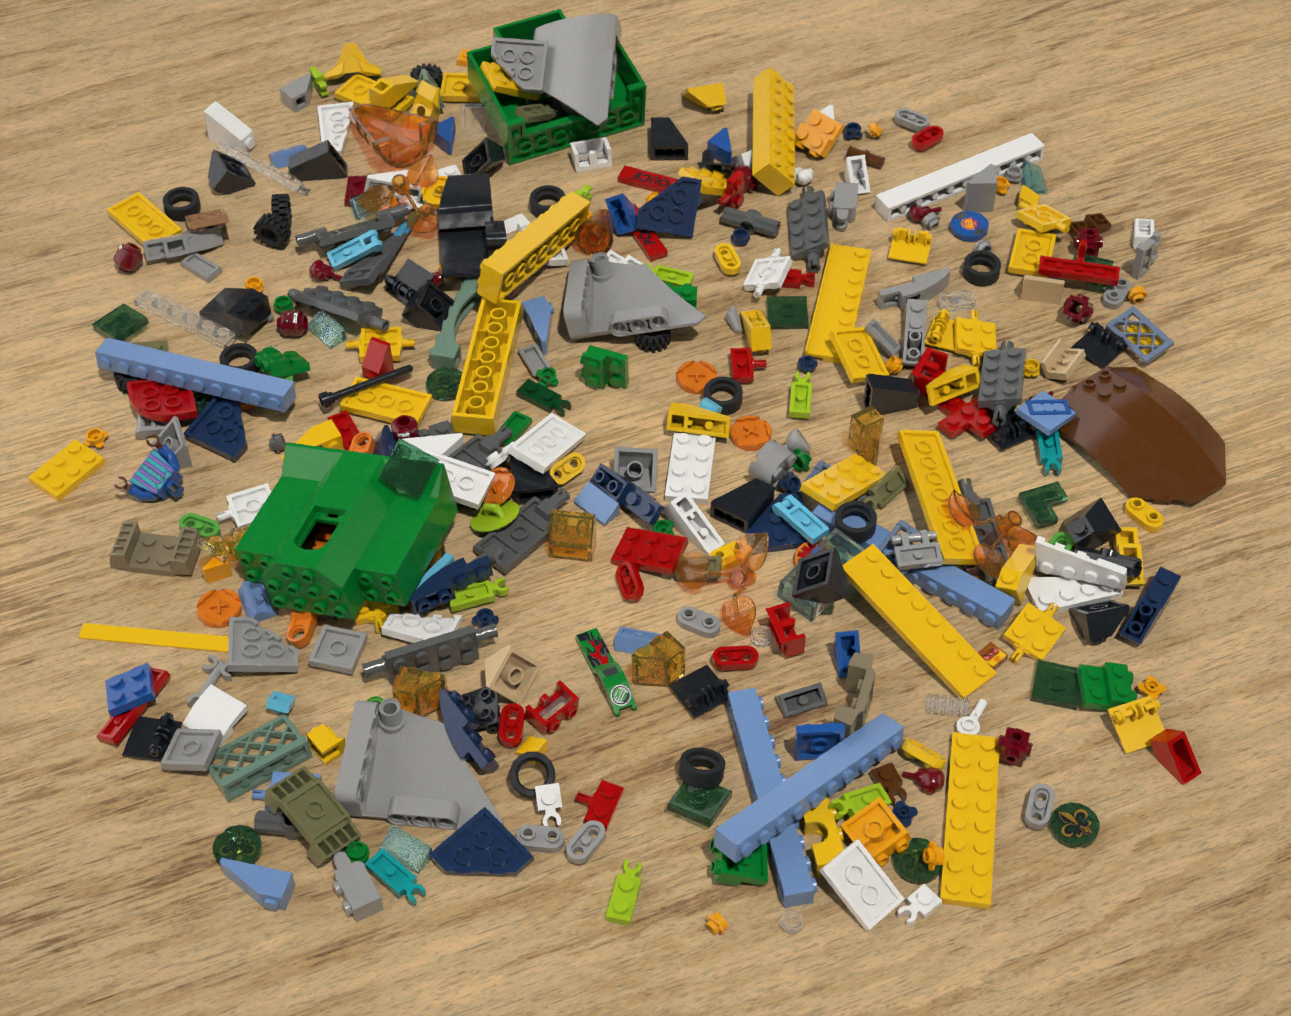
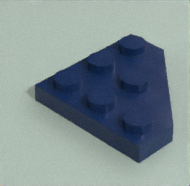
[635,176,702,237]
[184,396,248,462]
[745,491,809,555]
[429,807,534,876]

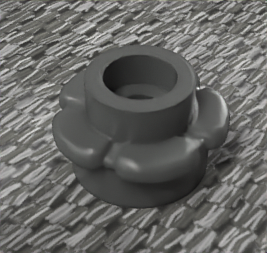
[269,433,286,453]

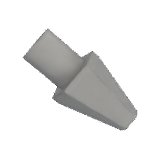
[725,306,742,335]

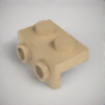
[1041,339,1086,380]

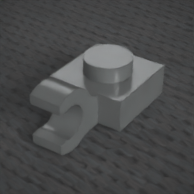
[418,420,456,437]

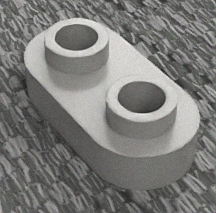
[895,108,930,132]
[1102,278,1131,310]
[677,607,720,638]
[1024,784,1055,830]
[566,820,606,864]
[516,825,565,853]

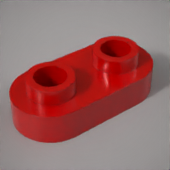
[911,125,944,151]
[616,561,644,602]
[713,645,759,670]
[499,703,525,748]

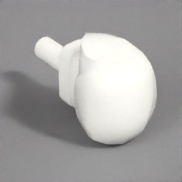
[795,167,814,185]

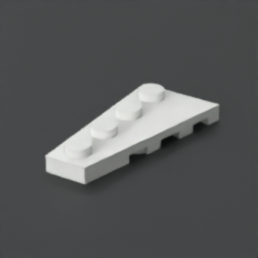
[1035,536,1127,590]
[1026,577,1123,613]

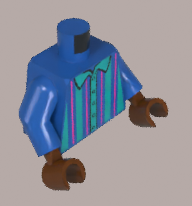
[114,434,184,501]

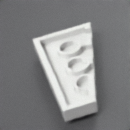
[317,102,354,156]

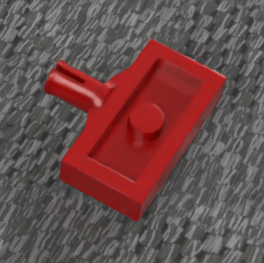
[717,170,745,209]
[730,347,767,383]
[575,780,624,831]

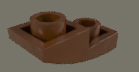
[1069,213,1112,238]

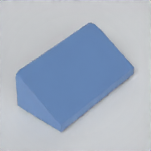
[268,144,307,169]
[574,482,620,526]
[238,581,276,622]
[614,626,664,658]

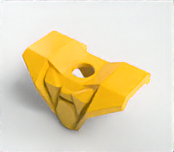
[324,42,382,80]
[401,80,441,143]

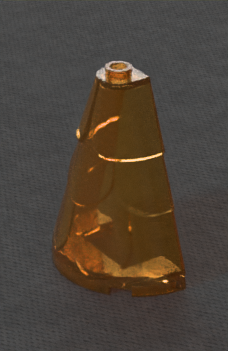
[348,103,438,168]

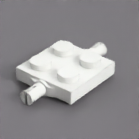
[743,248,793,298]
[216,483,271,532]

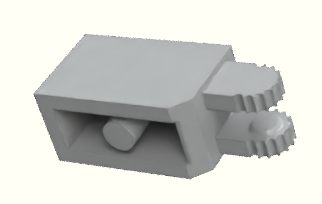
[829,182,859,231]
[332,851,384,923]

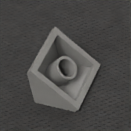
[963,164,997,212]
[151,416,192,470]
[614,447,658,492]

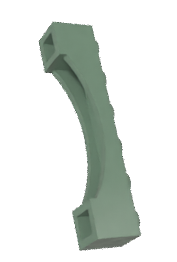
[429,277,484,373]

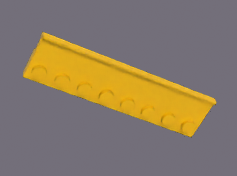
[805,242,872,364]
[843,544,997,702]

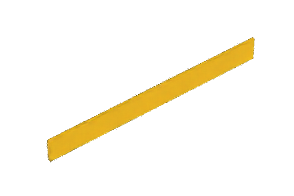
[78,623,229,653]

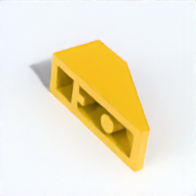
[740,309,772,353]
[926,365,981,406]
[666,402,731,438]
[995,544,1036,605]

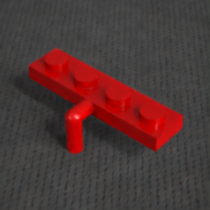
[1038,240,1120,286]

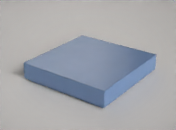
[1016,391,1076,436]

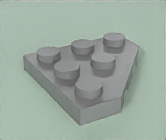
[491,37,548,94]
[228,617,298,672]

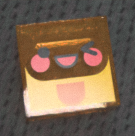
[978,642,1008,670]

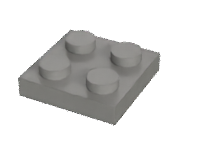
[308,625,368,675]
[160,728,223,771]

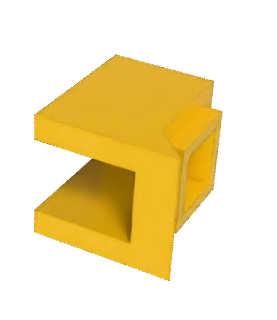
[306,724,346,766]

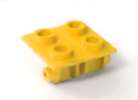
[888,227,933,264]
[925,309,955,351]
[1108,696,1165,754]

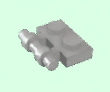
[1131,231,1161,280]
[891,530,943,571]

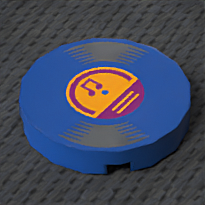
[950,211,989,242]

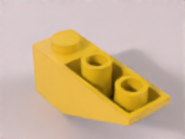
[368,75,418,112]
[281,419,344,462]

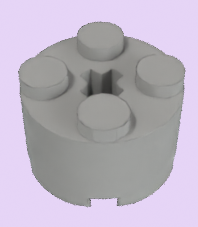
[748,440,797,491]

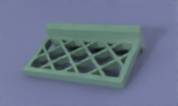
[208,714,313,802]

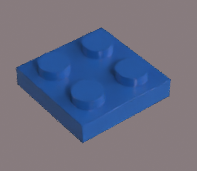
[105,663,155,717]
[794,722,845,761]

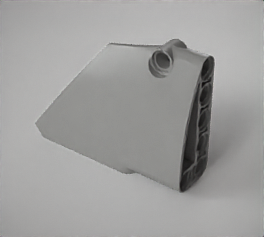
[533,13,622,126]
[563,252,706,340]
[335,698,504,830]

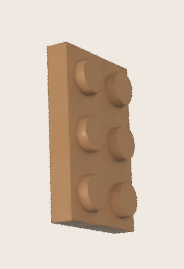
[185,209,229,232]

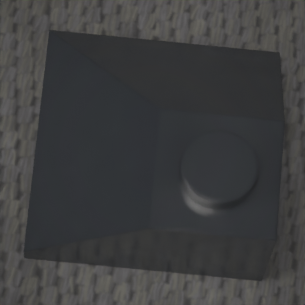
[462,137,505,174]
[208,150,256,194]
[402,279,454,332]
[1064,497,1122,549]
[792,547,848,604]
[1069,600,1130,643]

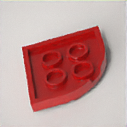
[127,379,198,423]

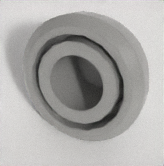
[784,428,811,454]

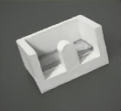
[570,137,612,173]

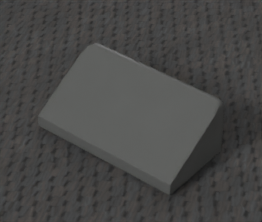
[775,682,828,718]

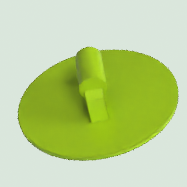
[470,501,520,532]

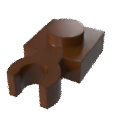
[870,762,907,806]

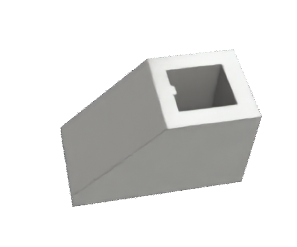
[279,73,313,113]

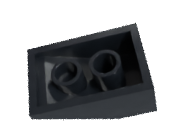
[199,288,271,337]

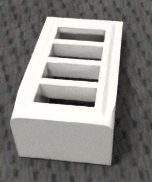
[1133,218,1154,249]

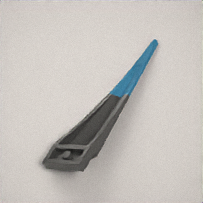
[339,199,424,288]

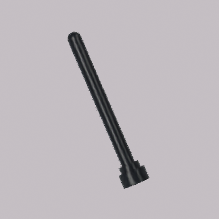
[318,365,413,409]

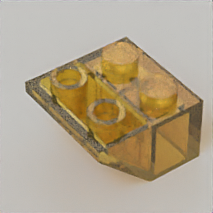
[848,405,884,466]
[548,509,597,562]
[632,631,685,687]
[392,666,448,717]

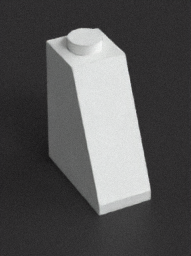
[203,102,256,155]

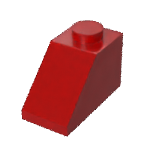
[362,337,394,383]
[1149,729,1202,785]

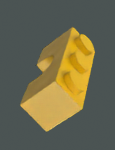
[800,797,845,878]

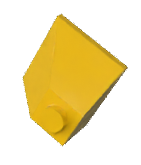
[681,82,727,111]

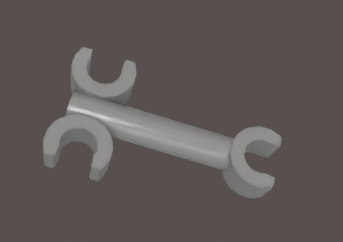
[187,655,232,708]

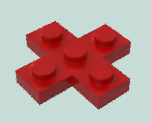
[938,396,998,439]

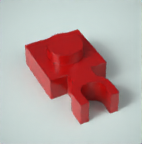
[781,269,815,289]

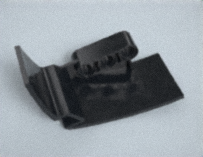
[438,172,507,277]

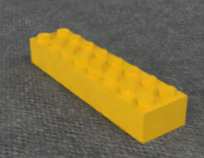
[752,67,795,196]
[477,191,591,305]
[452,298,523,435]

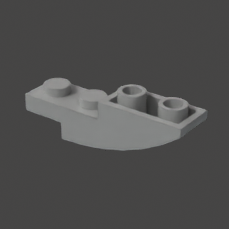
[142,226,224,261]
[877,268,951,311]
[902,298,928,366]

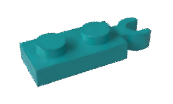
[1035,428,1063,475]
[365,848,426,905]

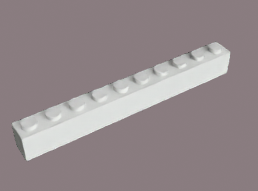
[875,133,1045,223]

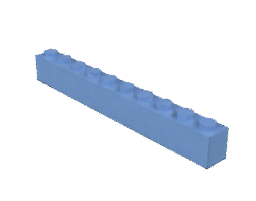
[95,338,296,413]
[812,503,1015,630]
[727,688,818,908]
[714,713,904,863]

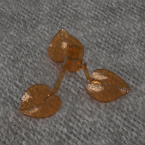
[356,154,439,233]
[948,489,1037,578]
[676,533,769,635]

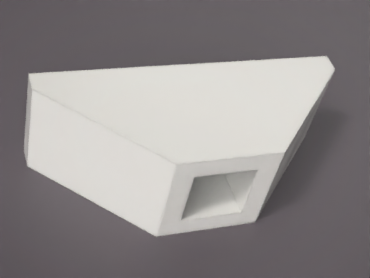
[399,433,464,459]

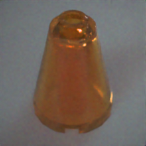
[575,209,613,255]

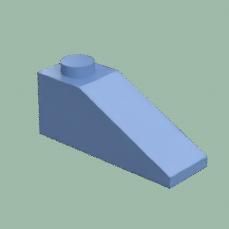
[522,296,554,356]
[220,858,295,911]

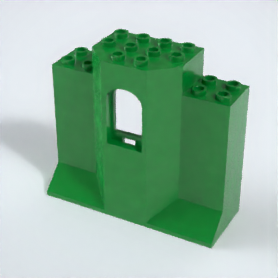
[467,9,646,166]
[234,442,458,620]

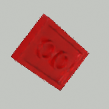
[611,527,689,575]

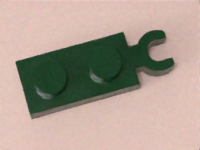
[516,378,571,417]

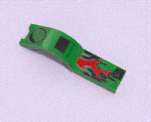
[576,628,637,718]

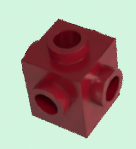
[1073,228,1103,259]
[1062,294,1094,324]
[997,727,1033,768]

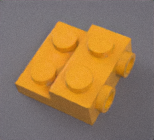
[795,109,845,159]
[840,796,912,867]

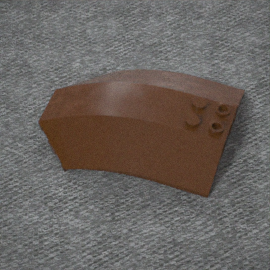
[1058,367,1226,504]

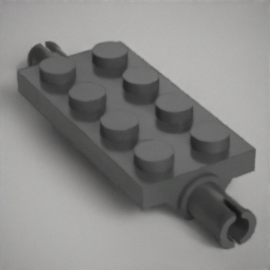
[788,186,830,273]
[295,204,409,249]
[287,285,390,332]
[978,341,1026,426]
[448,425,513,471]
[958,478,1008,587]
[473,488,570,574]
[362,623,498,686]

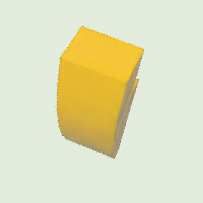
[1112,527,1145,586]

